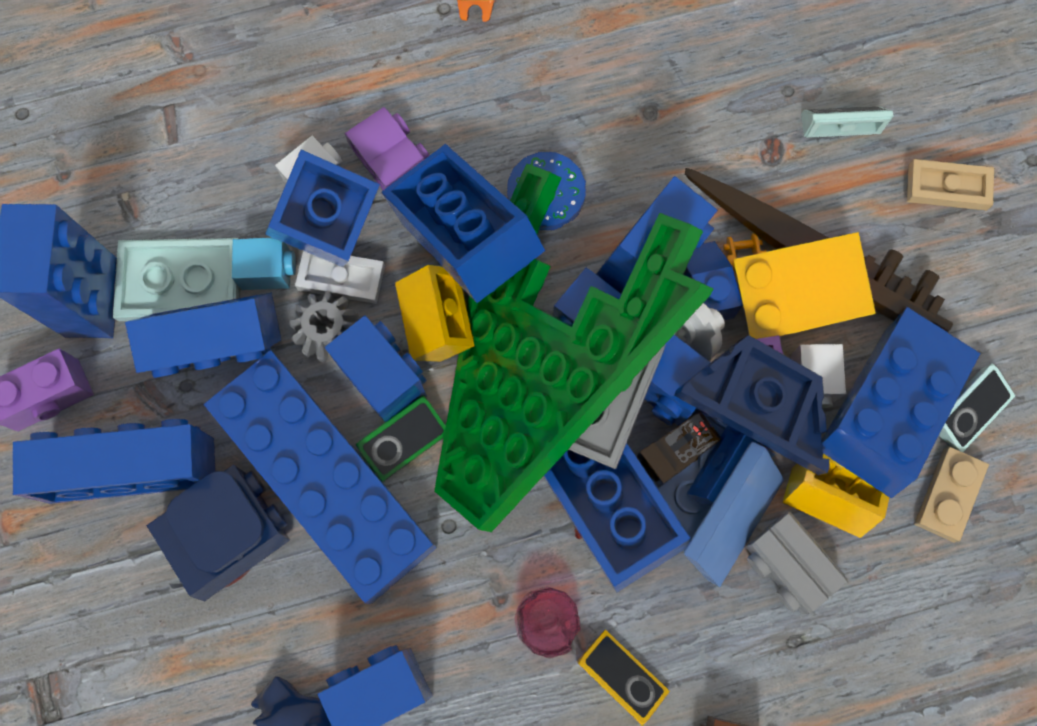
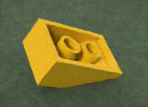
[733,232,876,339]

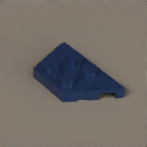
[674,335,830,475]

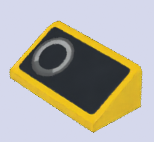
[576,629,670,726]

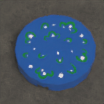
[507,152,586,230]

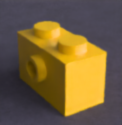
[782,454,890,538]

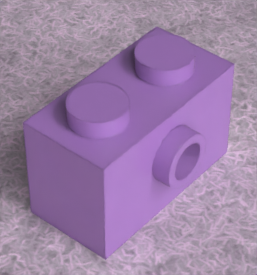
[0,348,94,432]

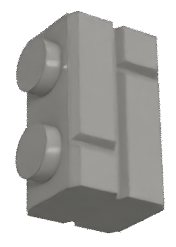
[745,512,849,614]

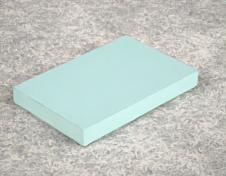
[113,238,240,321]

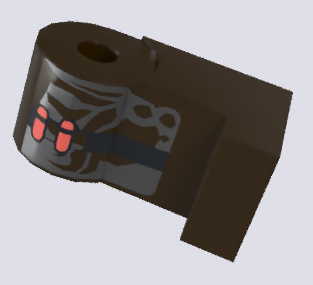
[637,412,722,488]

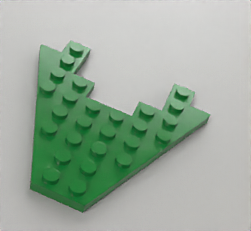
[434,163,713,533]

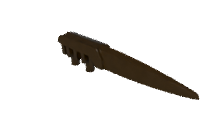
[685,168,953,333]

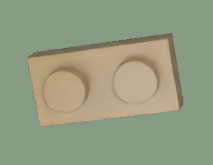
[907,159,994,211]
[914,447,989,543]

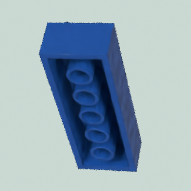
[203,350,437,604]

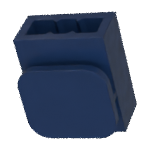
[146,464,290,602]

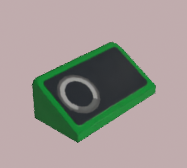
[356,396,446,482]

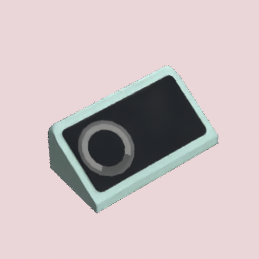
[801,106,894,138]
[939,363,1015,452]

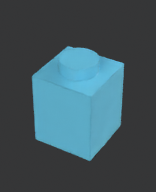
[232,238,296,290]

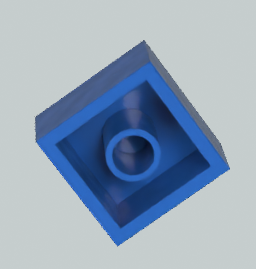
[265,149,380,267]
[324,315,427,422]
[317,645,433,726]

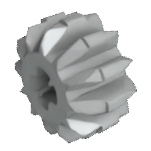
[289,291,359,362]

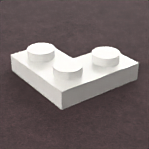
[295,251,385,304]

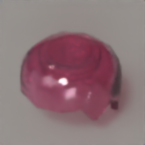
[514,586,581,659]

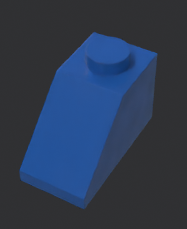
[683,241,743,321]

